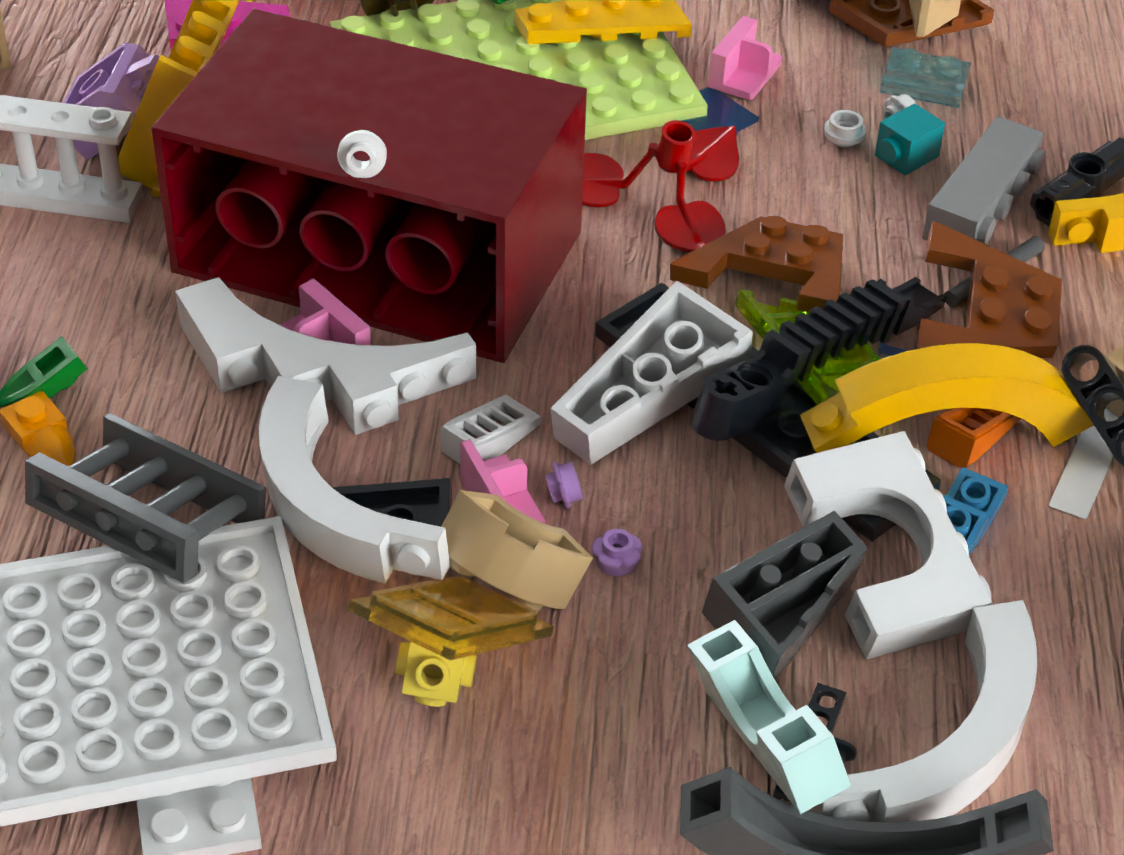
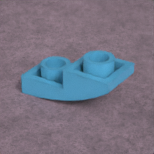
[942,467,1008,556]

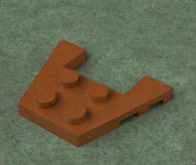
[829,0,994,47]
[670,216,843,312]
[914,222,1062,358]

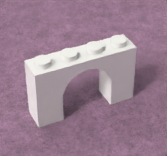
[784,431,992,660]

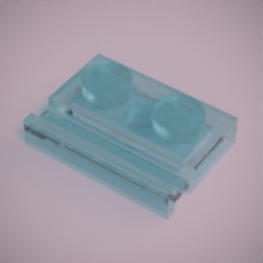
[880,48,971,108]

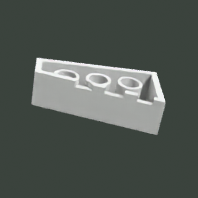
[550,281,753,465]

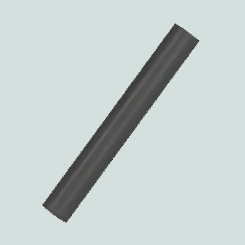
[944,236,1045,308]

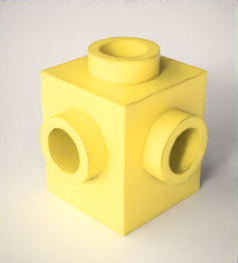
[395,616,477,707]

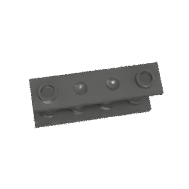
[25,413,266,583]

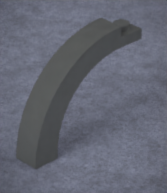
[680,767,1054,855]

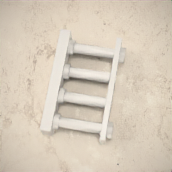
[0,95,144,223]

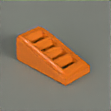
[926,408,1022,469]

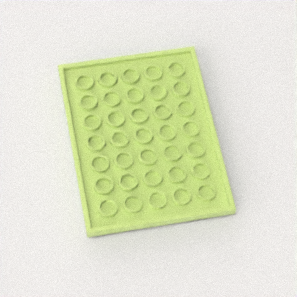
[330,0,708,140]

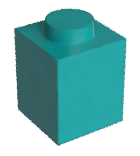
[875,103,945,175]

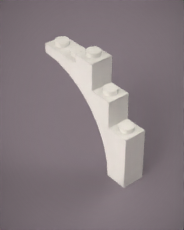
[175,277,476,435]

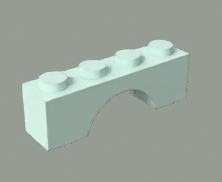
[687,620,851,814]

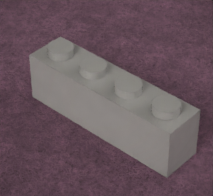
[922,116,1046,243]

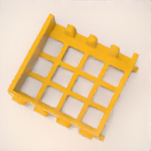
[118,0,254,197]

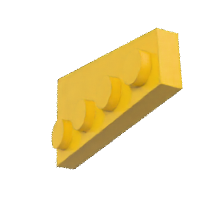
[514,0,692,44]

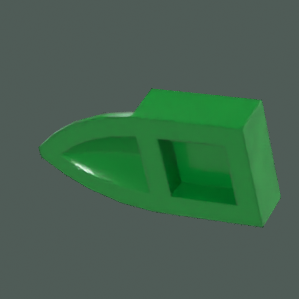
[0,336,88,408]

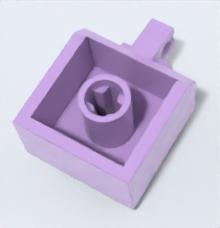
[63,43,159,160]

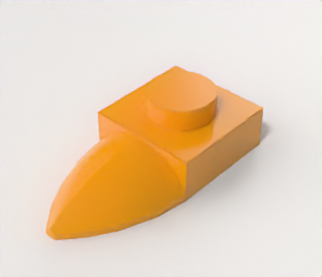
[0,391,75,466]

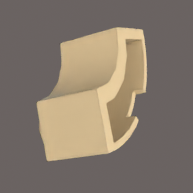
[441,490,593,611]

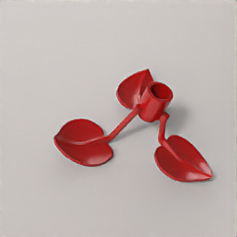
[582,120,739,253]

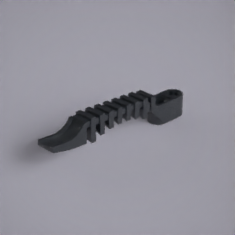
[690,277,947,441]

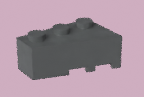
[702,510,868,680]

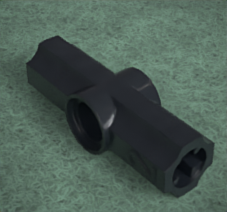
[1030,137,1124,226]

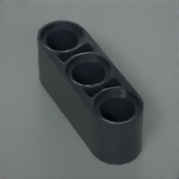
[1062,345,1124,467]

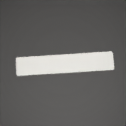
[1049,408,1118,519]

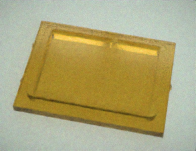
[348,576,554,661]

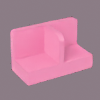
[708,16,782,100]
[280,278,371,345]
[460,439,546,524]

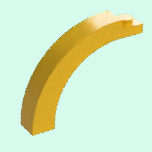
[1048,193,1124,253]
[800,343,1094,453]

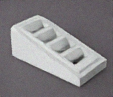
[440,394,542,464]

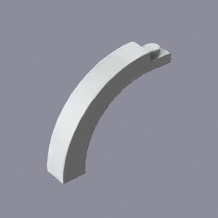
[259,376,450,584]
[812,600,1037,822]

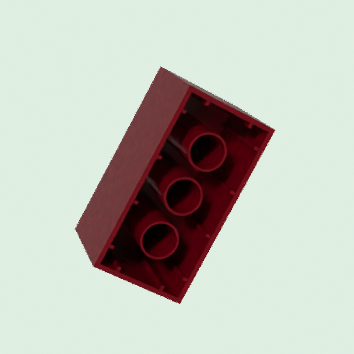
[151,8,587,363]

